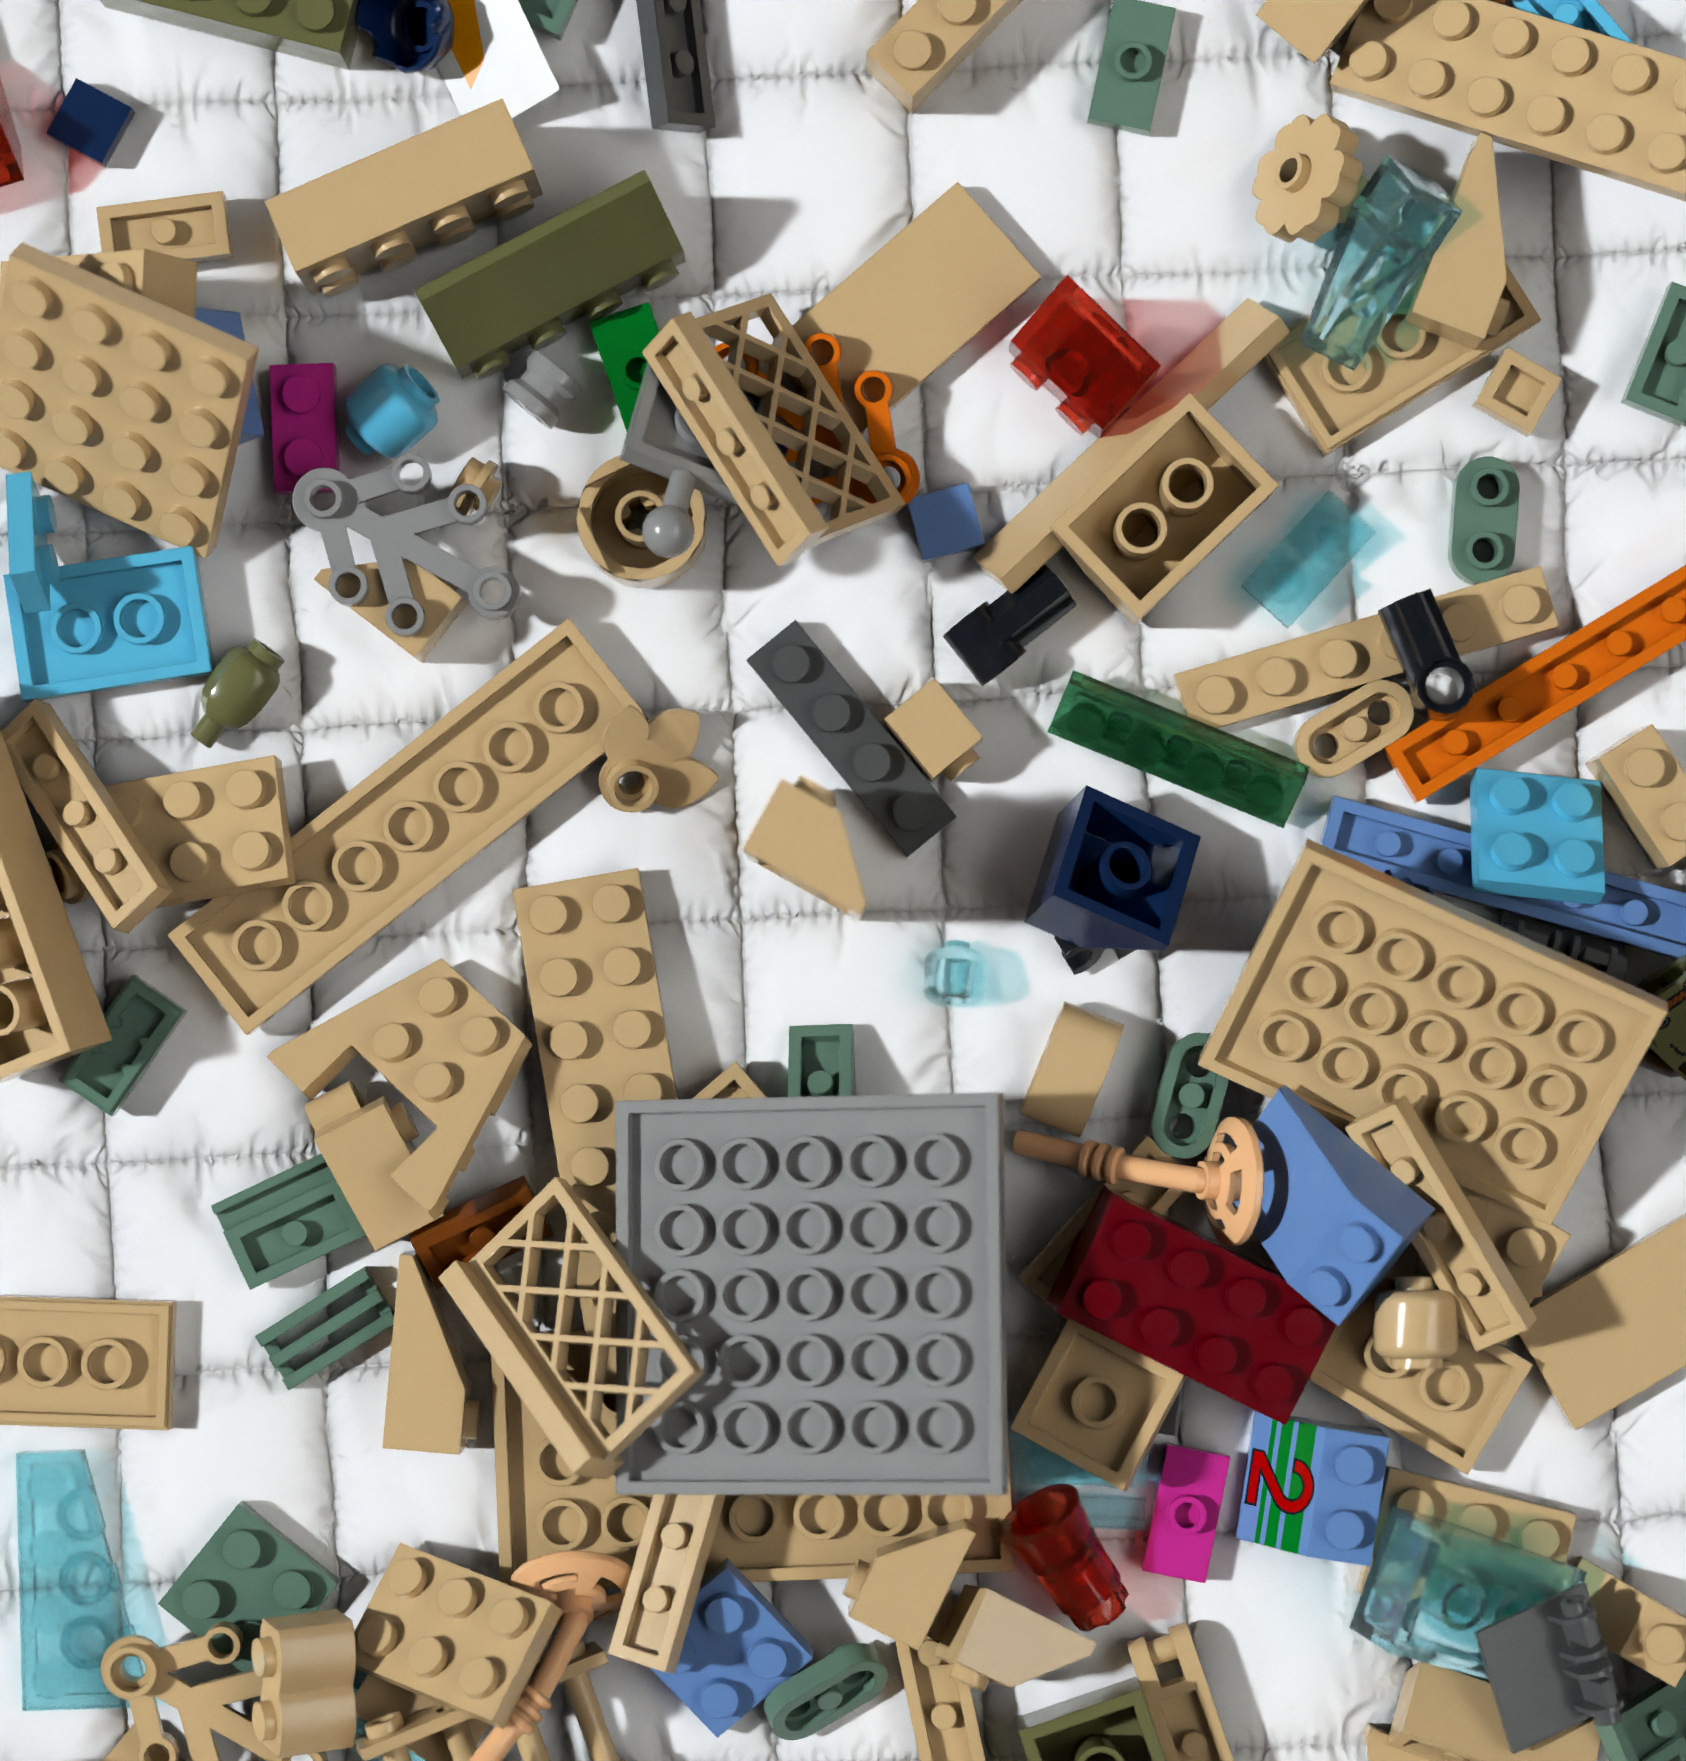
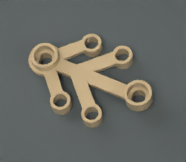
[100,1621,328,1761]

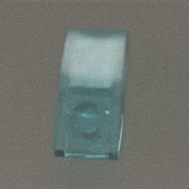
[1241,489,1376,629]

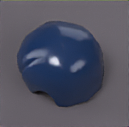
[354,0,454,74]

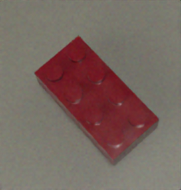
[1046,1185,1336,1425]

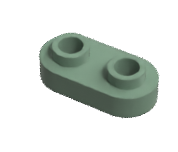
[1448,456,1520,585]
[1149,1033,1229,1159]
[764,1643,888,1740]

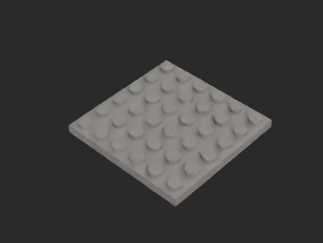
[616,1092,1008,1495]

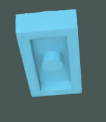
[6,471,59,614]

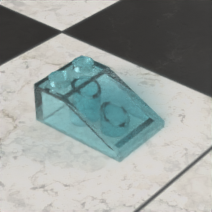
[1349,1506,1587,1679]

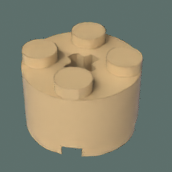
[576,455,708,588]

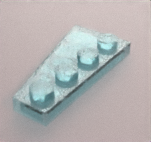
[16,1449,144,1711]

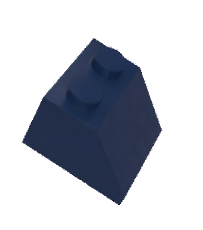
[1024,785,1201,951]

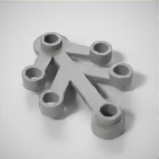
[292,453,521,638]

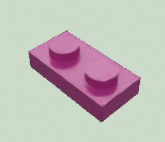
[270,363,340,495]

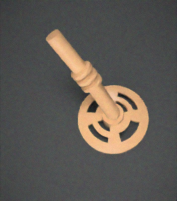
[1013,1117,1264,1246]
[468,1551,632,1761]

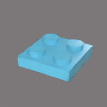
[1470,768,1605,905]

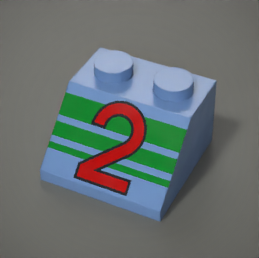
[1235,1410,1390,1566]

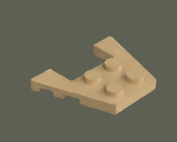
[267,958,532,1221]

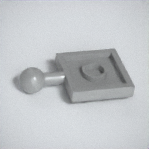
[619,362,764,558]

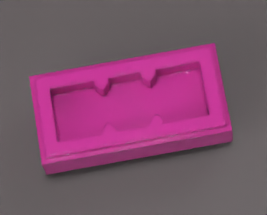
[1141,1442,1230,1583]

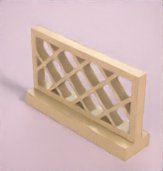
[642,293,906,567]
[438,1177,704,1480]

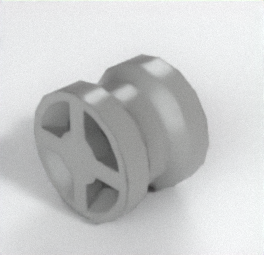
[502,350,583,430]

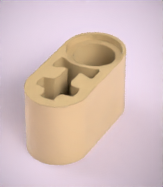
[1020,1001,1124,1137]

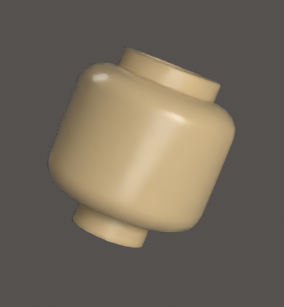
[1373,1276,1459,1369]

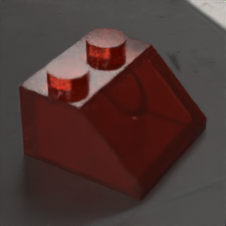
[1008,275,1161,438]

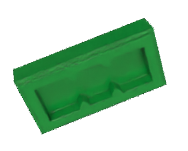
[589,302,659,431]

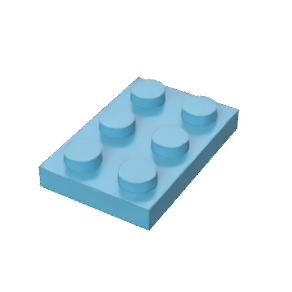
[3,546,214,703]

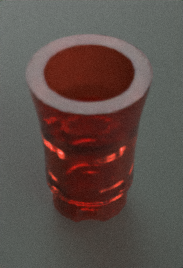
[999,1483,1129,1632]

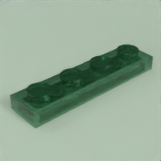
[1048,670,1310,828]

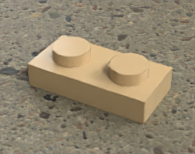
[96,191,234,263]

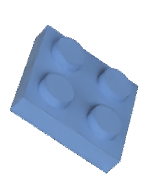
[649,1558,813,1738]

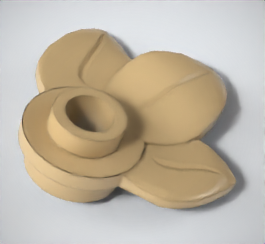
[599,705,719,812]

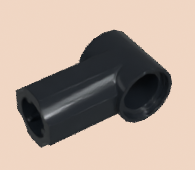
[943,564,1077,686]
[1378,588,1475,721]

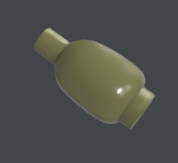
[190,638,285,748]

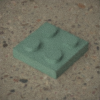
[158,1501,341,1672]

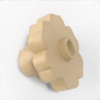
[1252,113,1370,243]

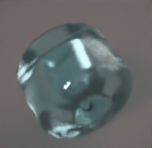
[923,940,987,1008]

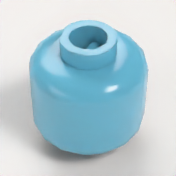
[344,364,440,459]

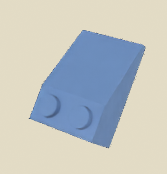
[1234,1084,1436,1326]

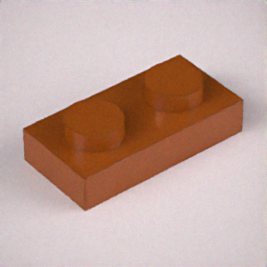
[409,1175,553,1289]

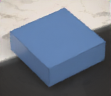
[907,483,985,563]

